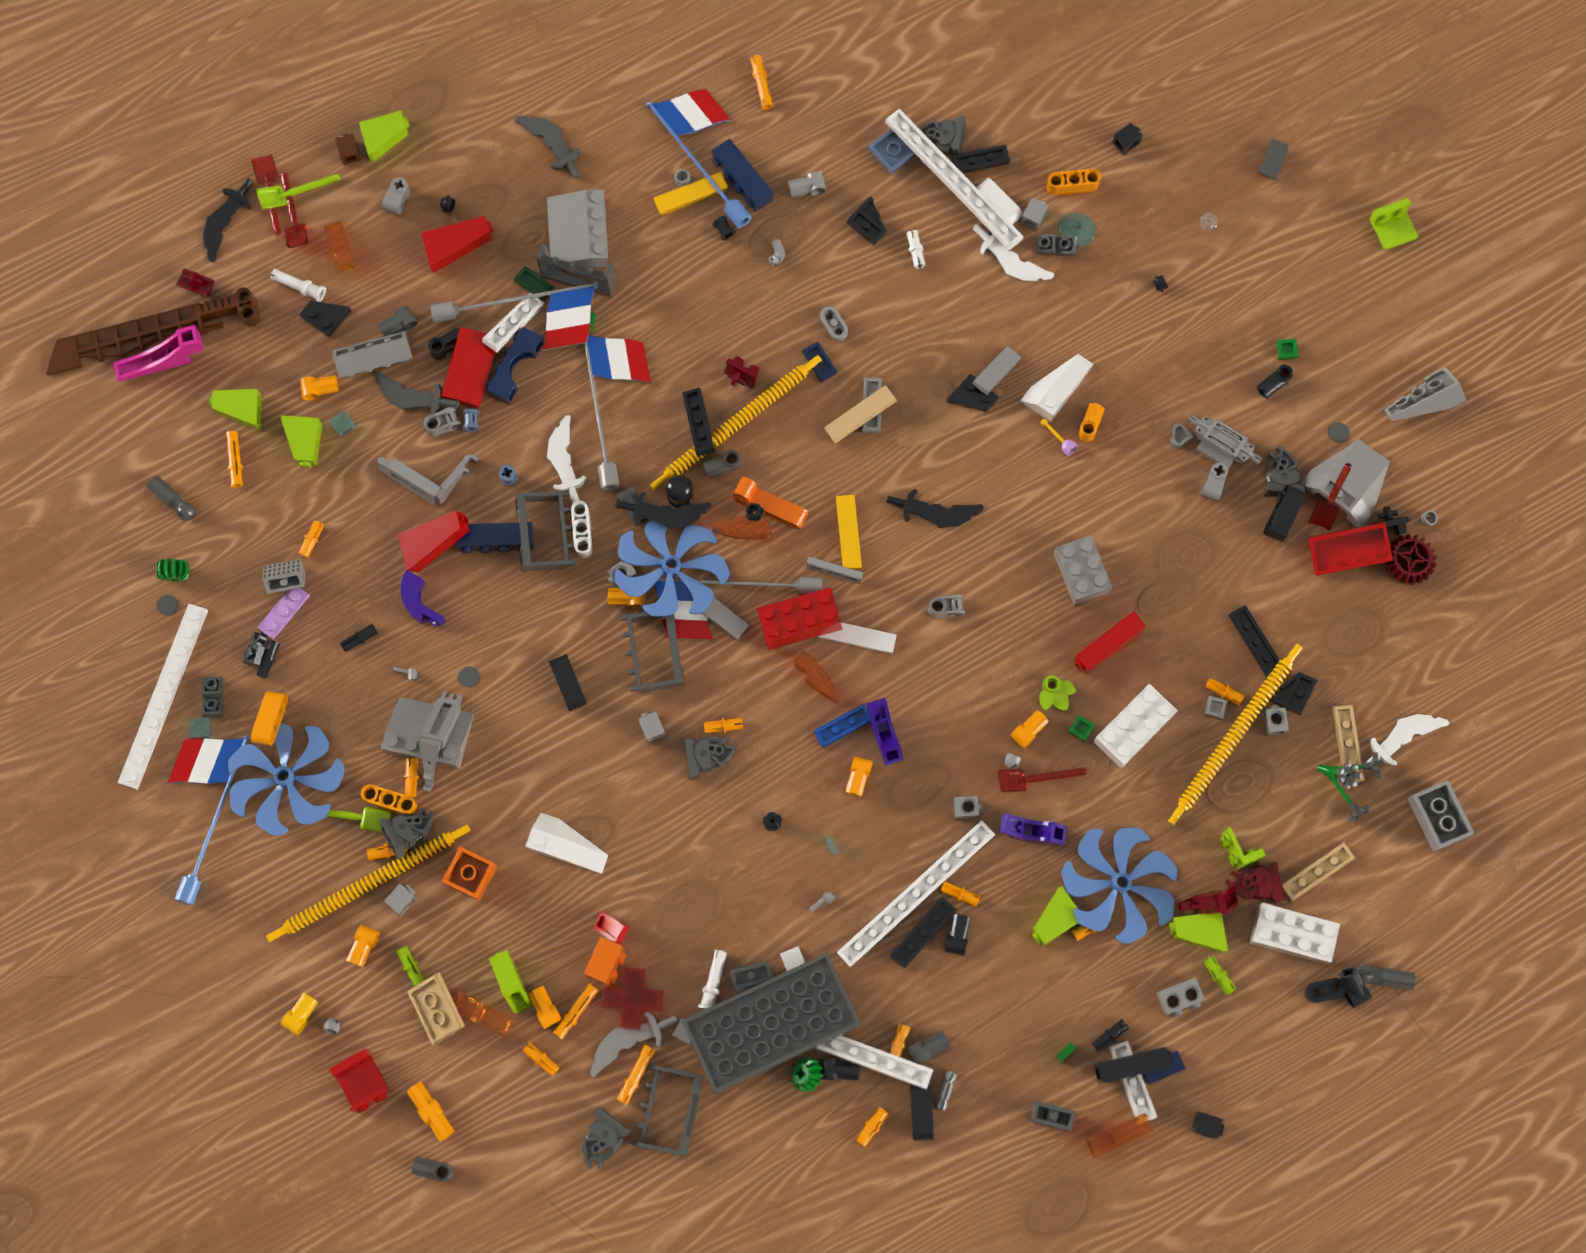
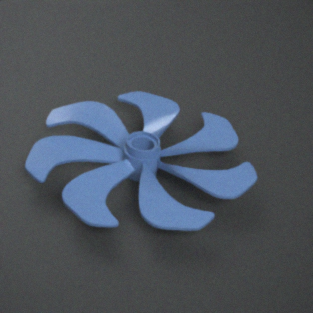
[614,520,730,617]
[228,724,345,836]
[1061,828,1177,944]

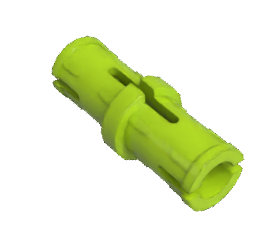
[396,946,425,987]
[1203,955,1237,996]

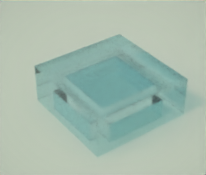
[329,411,356,437]
[190,717,211,739]

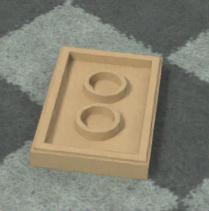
[407,973,465,1045]

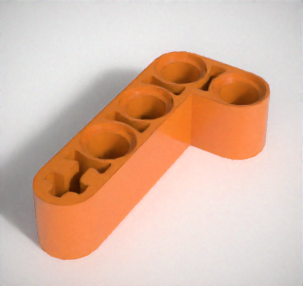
[733,477,809,530]

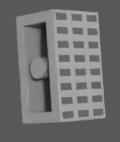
[262,559,306,594]

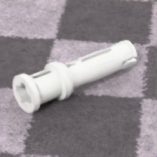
[270,269,326,302]
[698,950,727,1010]

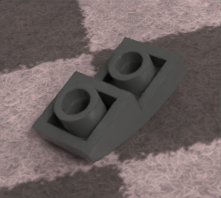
[1258,138,1289,179]
[1036,234,1078,256]
[201,677,223,719]

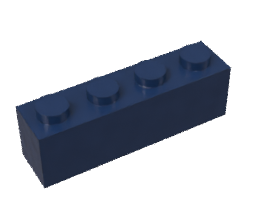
[712,138,773,212]
[456,522,534,554]

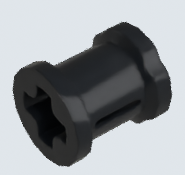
[712,216,736,241]

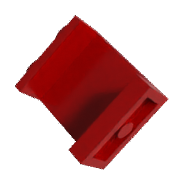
[329,1049,390,1114]

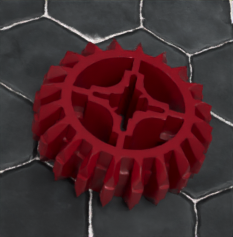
[1384,534,1437,585]

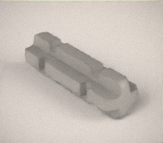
[935,1071,957,1111]

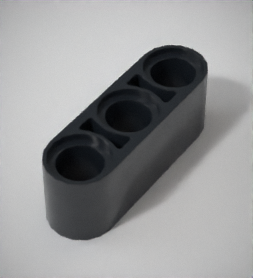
[1264,485,1306,542]
[549,654,587,712]
[910,1081,934,1141]

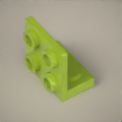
[1369,198,1418,250]
[1220,827,1266,870]

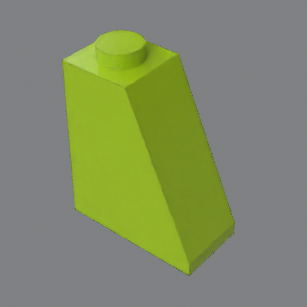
[359,111,410,162]
[209,389,261,430]
[281,415,323,468]
[1032,886,1079,947]
[1169,913,1228,953]
[489,950,533,1014]

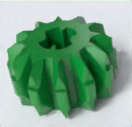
[156,559,190,582]
[789,1057,824,1092]

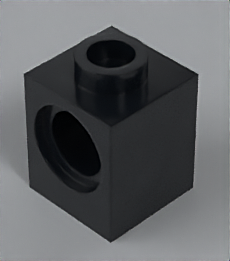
[1112,122,1143,155]
[1191,1112,1224,1139]

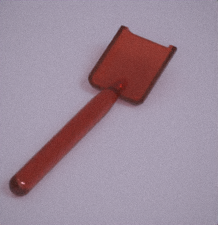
[251,154,281,235]
[281,172,308,248]
[1308,463,1352,531]
[998,767,1087,792]

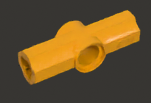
[407,1081,455,1142]

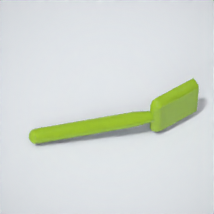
[256,174,341,209]
[327,807,391,833]

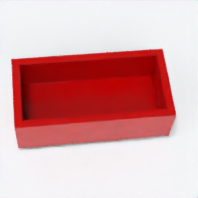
[757,587,843,650]

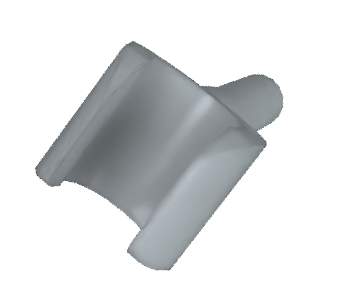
[393,666,419,681]
[809,892,836,912]

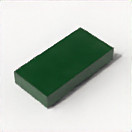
[513,266,554,301]

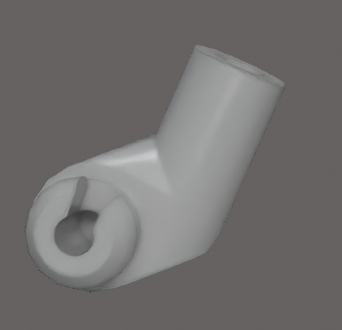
[769,239,786,266]

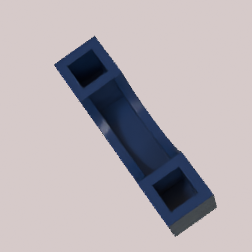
[487,327,544,405]

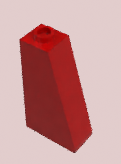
[421,216,493,273]
[398,510,469,573]
[1074,611,1146,674]

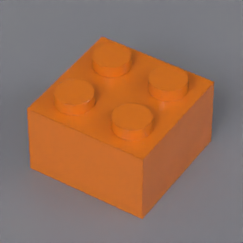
[441,846,498,902]
[584,937,627,987]

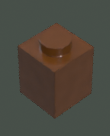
[335,134,361,165]

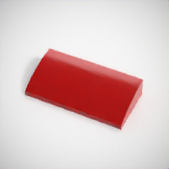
[440,327,495,409]
[1308,522,1393,576]

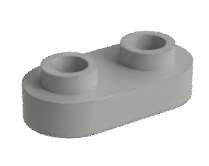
[820,306,848,341]

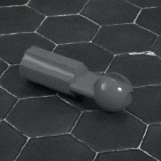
[147,476,195,521]
[1355,964,1415,990]

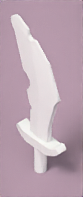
[973,224,1054,281]
[547,415,587,504]
[1366,714,1449,771]

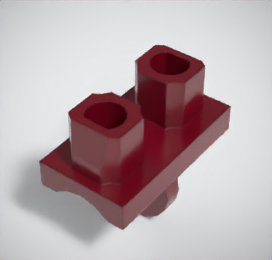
[176,268,215,297]
[724,356,759,389]

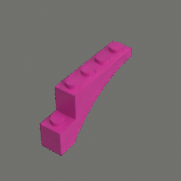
[113,325,204,382]

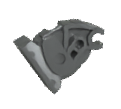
[920,116,966,155]
[1263,446,1305,498]
[684,735,738,780]
[380,808,433,860]
[582,1107,632,1169]

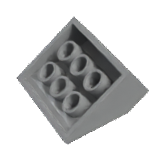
[547,190,608,267]
[381,697,474,770]

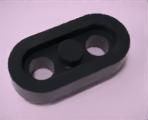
[1305,978,1346,1003]

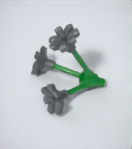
[1317,752,1381,823]

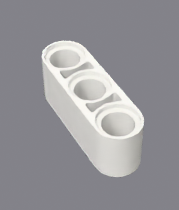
[976,178,1023,225]
[571,501,593,558]

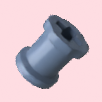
[462,409,479,432]
[498,465,518,486]

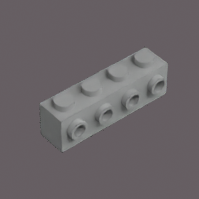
[333,331,412,378]

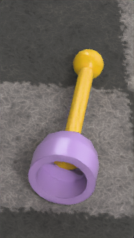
[1041,419,1078,456]

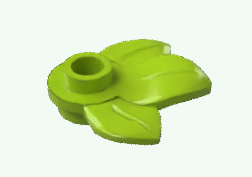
[1039,675,1076,711]

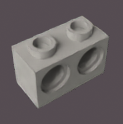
[1156,978,1205,1017]

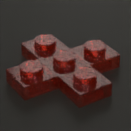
[602,968,664,1030]

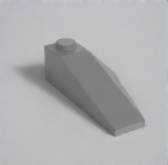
[1384,367,1466,421]

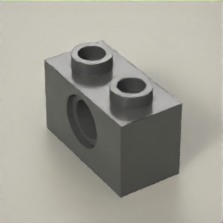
[1029,1101,1076,1132]

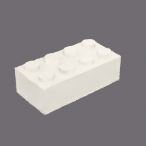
[1093,684,1178,769]
[1249,903,1340,965]

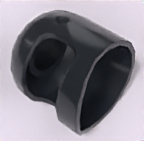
[666,475,693,508]

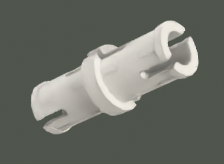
[906,230,926,269]

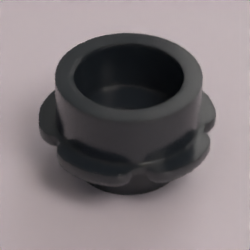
[440,195,456,213]
[1153,275,1168,292]
[746,503,764,521]
[763,812,782,831]

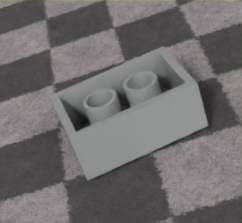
[1053,535,1112,605]
[1407,780,1475,852]

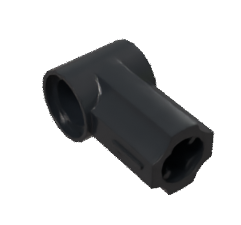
[428,328,459,360]
[1256,364,1293,399]
[945,914,971,956]
[1339,967,1372,1008]
[820,1058,860,1081]

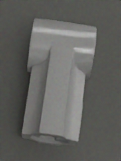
[788,171,826,198]

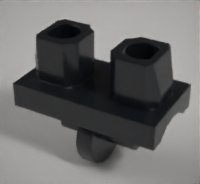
[1370,506,1409,537]

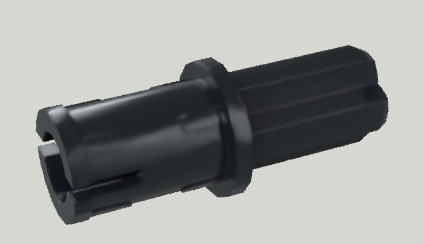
[340,623,378,652]
[256,640,280,679]
[1092,1019,1129,1052]

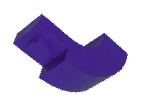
[401,570,446,627]
[866,697,904,766]
[1000,813,1067,845]

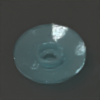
[1058,212,1095,247]

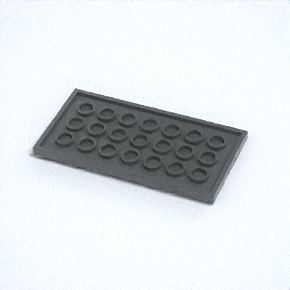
[682,953,862,1095]

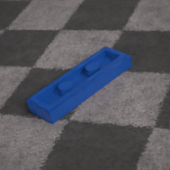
[813,704,870,748]

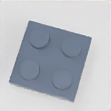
[868,129,917,175]

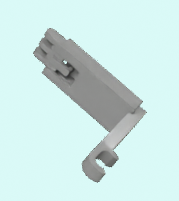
[377,454,479,506]
[419,691,463,792]

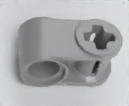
[381,177,410,215]
[424,407,462,437]
[1201,462,1228,501]
[928,594,966,619]

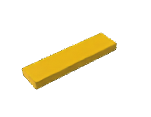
[653,172,728,216]
[836,495,862,570]

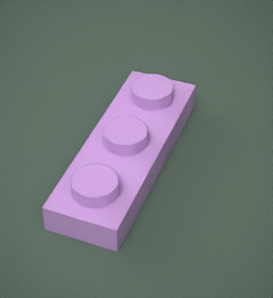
[257,588,310,640]

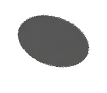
[1328,423,1349,442]
[157,595,178,615]
[458,666,479,687]

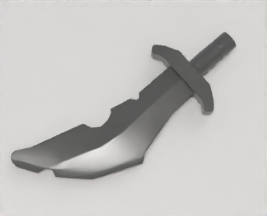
[515,116,581,179]
[376,372,459,415]

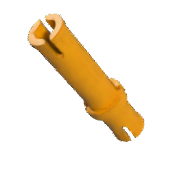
[750,55,773,110]
[226,431,243,488]
[553,983,599,1039]
[616,1045,656,1105]

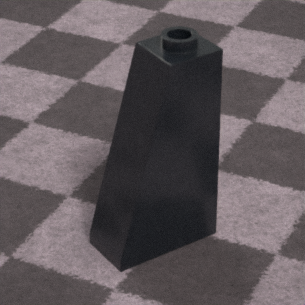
[1093,1047,1173,1085]

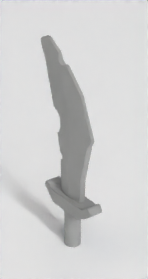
[590,1012,679,1077]

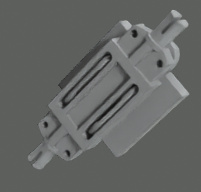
[1187,414,1262,469]

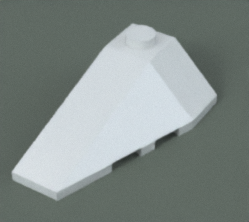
[1020,354,1093,422]
[525,813,608,874]

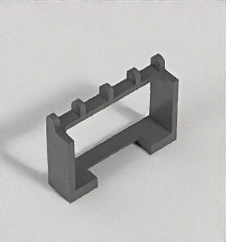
[536,244,617,298]
[514,491,576,571]
[620,612,685,693]
[631,1065,704,1157]

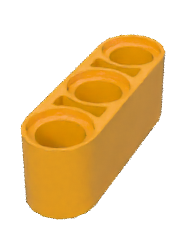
[1046,169,1101,195]
[251,691,288,746]
[361,785,418,815]

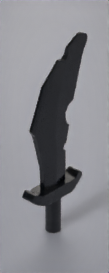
[202,178,254,262]
[886,489,983,528]
[615,492,711,530]

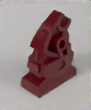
[1225,861,1285,903]
[1178,886,1239,914]

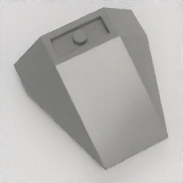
[1300,439,1390,527]

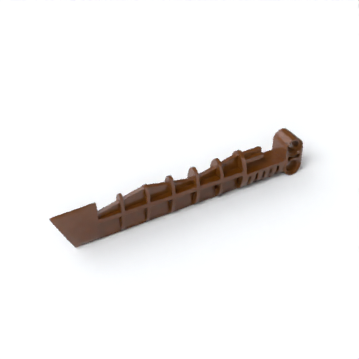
[46,287,260,376]

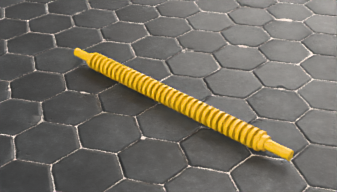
[650,355,822,491]
[1168,644,1302,826]
[266,824,471,942]

